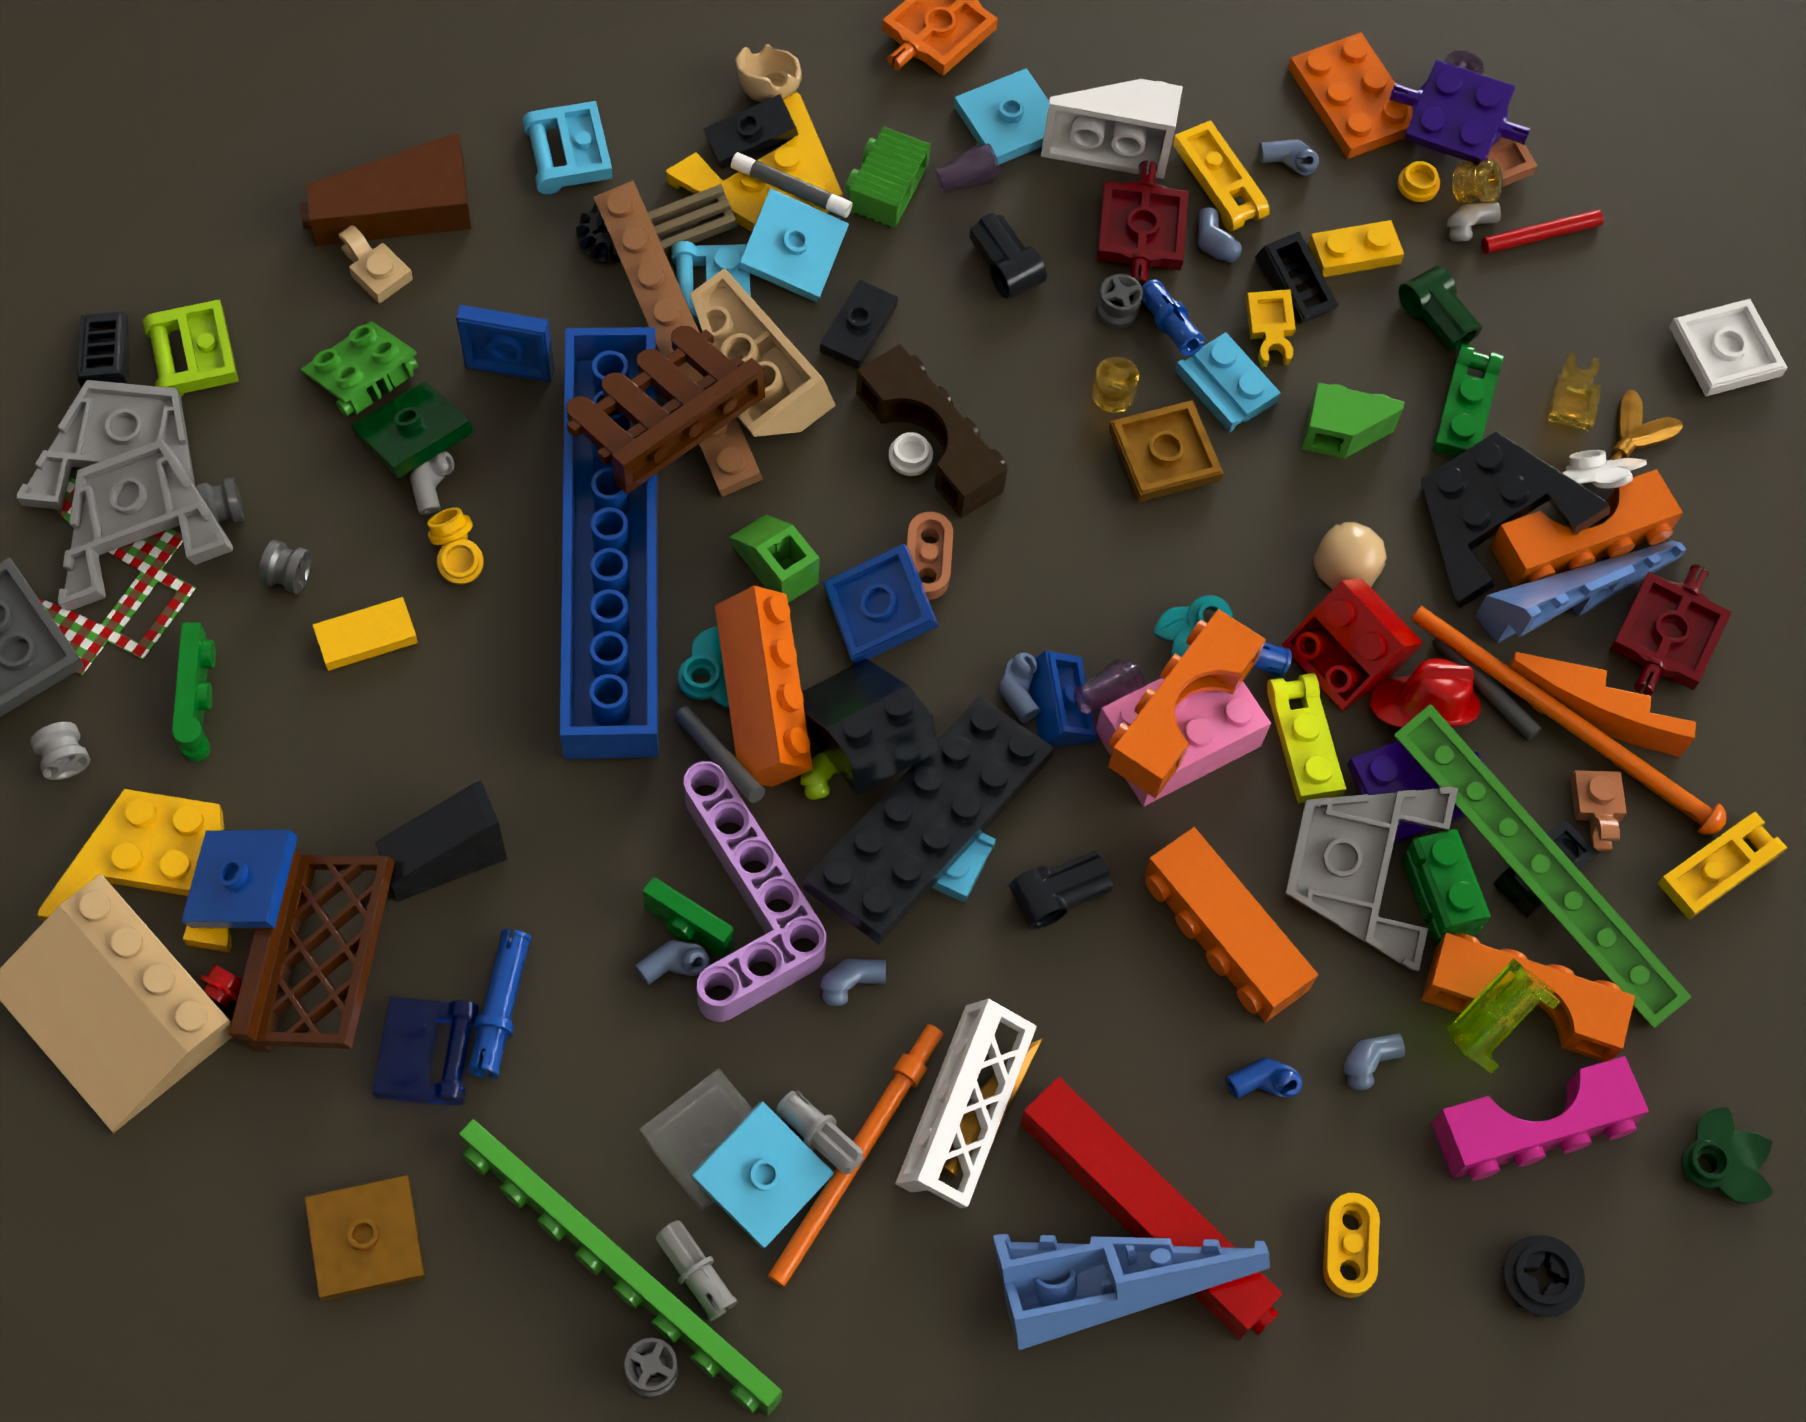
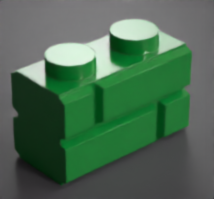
[1401,829,1491,945]

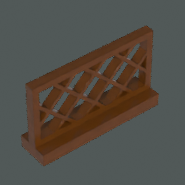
[229,850,395,1052]

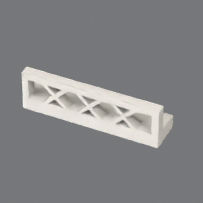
[895,999,1037,1208]

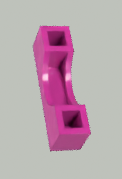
[1431,1056,1649,1181]

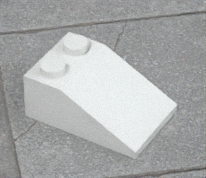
[1041,79,1183,179]

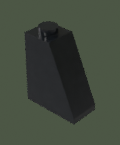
[375,781,507,902]

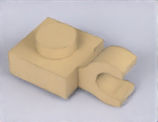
[338,225,413,304]

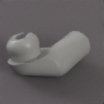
[1447,202,1501,242]
[410,451,455,515]

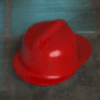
[1370,658,1481,729]

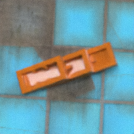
[1508,652,1696,757]

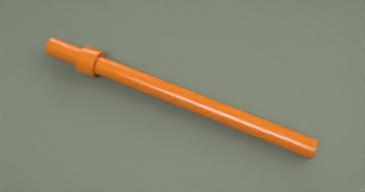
[767,1024,944,1288]

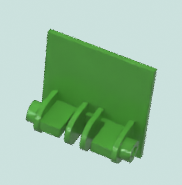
[301,321,418,417]

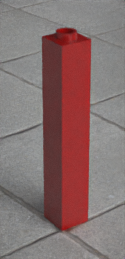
[1019,1077,1283,1341]

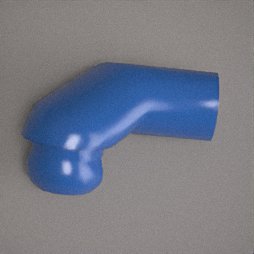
[1225,1058,1303,1099]

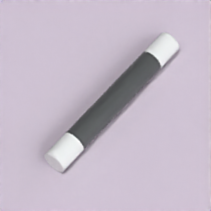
[731,152,853,218]

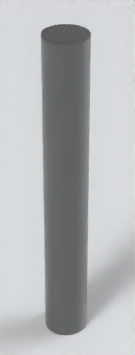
[1432,638,1542,741]
[675,707,765,803]

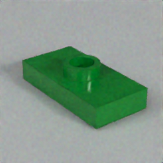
[642,878,734,958]

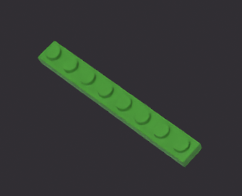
[1394,704,1692,1028]
[459,1119,782,1416]

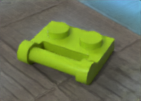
[143,299,239,397]

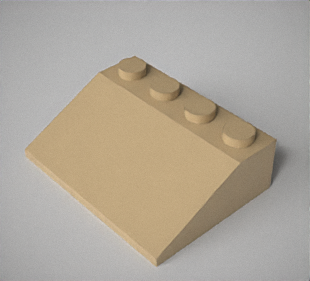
[0,874,232,1134]

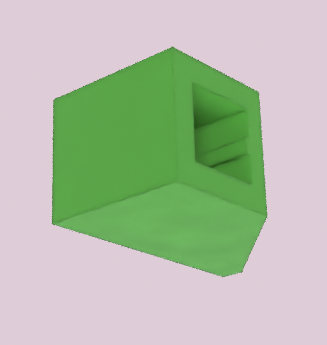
[1301,382,1405,459]
[729,514,820,603]

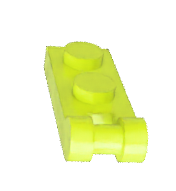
[1267,673,1346,804]

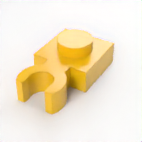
[1245,289,1296,367]

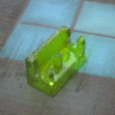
[1446,958,1561,1073]

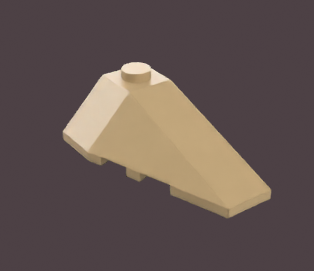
[690,268,836,437]

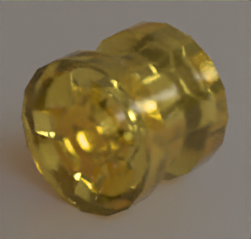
[1452,160,1503,204]
[1092,356,1139,412]

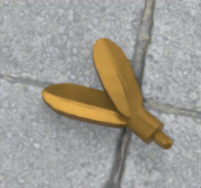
[1611,390,1683,460]

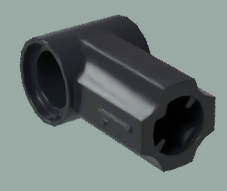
[969,212,1047,299]
[1009,851,1113,930]

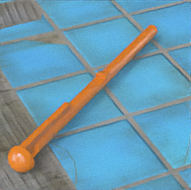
[1411,605,1727,835]

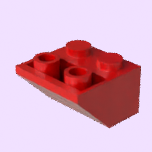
[1281,578,1423,711]

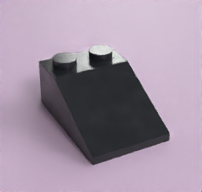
[802,659,938,795]

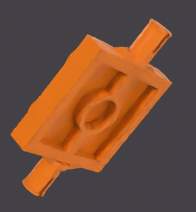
[882,0,998,76]

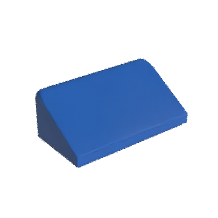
[1029,650,1097,747]

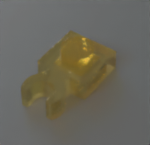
[1547,352,1602,431]

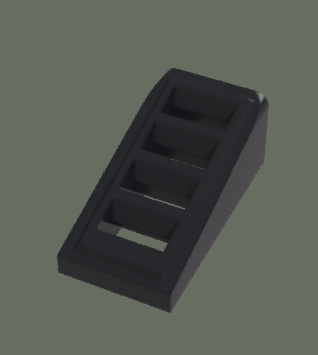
[1255,231,1339,324]
[77,311,130,388]

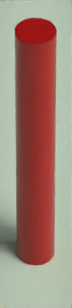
[1481,209,1604,254]

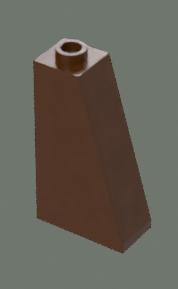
[300,133,472,246]

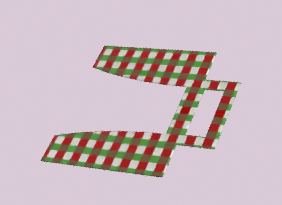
[39,477,196,676]

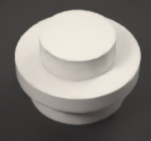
[888,432,933,476]

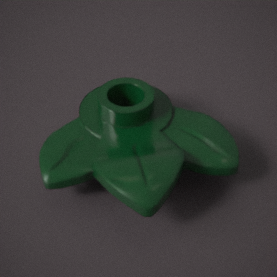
[1681,1107,1773,1204]

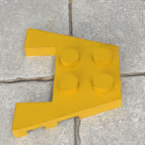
[665,92,843,232]
[37,789,232,953]

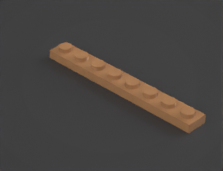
[594,180,763,497]

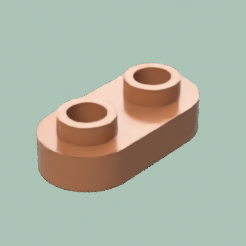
[907,512,953,600]

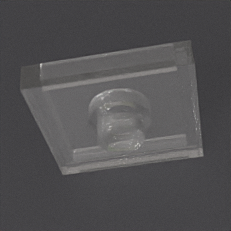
[639,1068,753,1211]

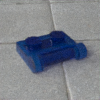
[372,997,479,1106]

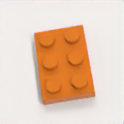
[1288,32,1412,159]

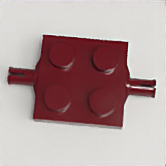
[1096,160,1189,286]
[1610,564,1732,696]

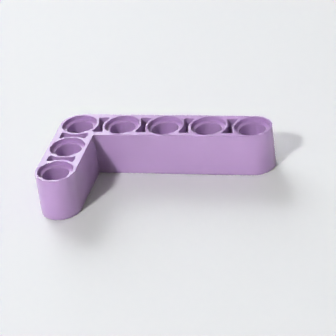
[684,761,826,1022]

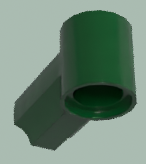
[1398,266,1482,352]

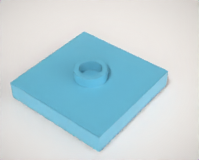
[954,68,1049,167]
[737,188,849,303]
[690,1101,834,1248]

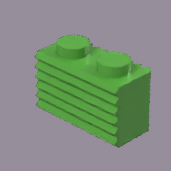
[845,126,931,228]

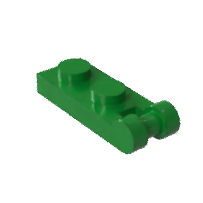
[1432,343,1504,457]
[172,622,216,763]

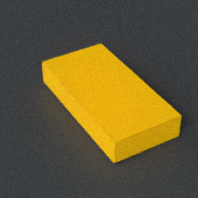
[312,597,418,671]

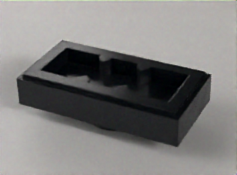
[703,94,799,169]
[820,279,898,369]

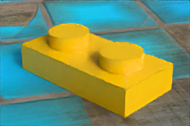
[1308,220,1404,277]

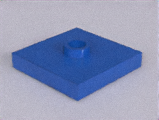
[456,305,555,382]
[822,543,939,664]
[181,830,298,928]

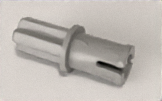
[776,1090,864,1174]
[656,1220,738,1321]

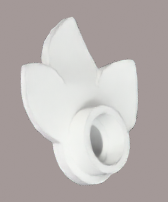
[1563,450,1647,489]

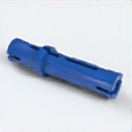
[467,929,532,1079]

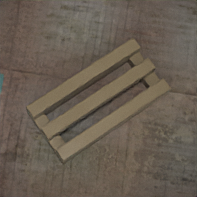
[647,184,738,254]

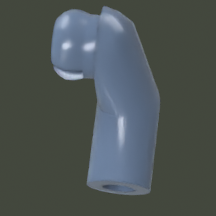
[1258,139,1319,175]
[1197,207,1242,263]
[999,652,1040,723]
[634,940,710,985]
[820,959,886,1006]
[1344,1033,1405,1090]

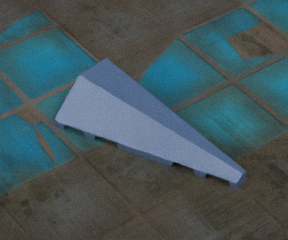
[1475,540,1687,643]
[993,1234,1270,1350]

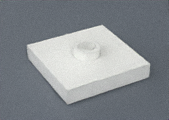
[1669,299,1787,397]

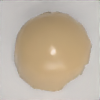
[735,44,802,102]
[1314,522,1387,589]

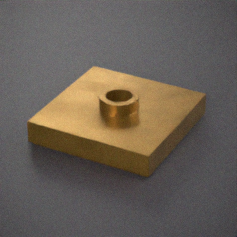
[1108,400,1224,503]
[305,1175,426,1301]

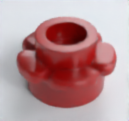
[200,965,242,1008]

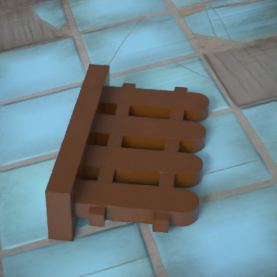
[566,326,765,494]

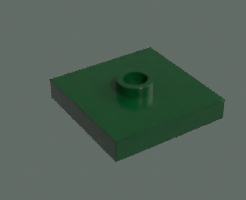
[351,381,474,479]

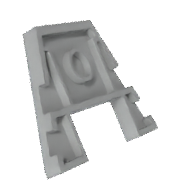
[16,380,195,510]
[58,439,233,611]
[1285,786,1458,972]

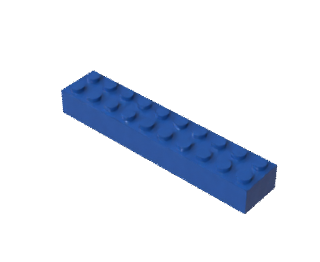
[560,327,659,759]

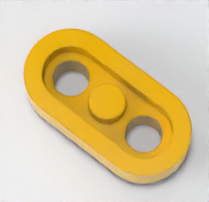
[1323,1193,1380,1298]

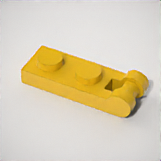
[1173,120,1270,232]
[1657,812,1788,920]

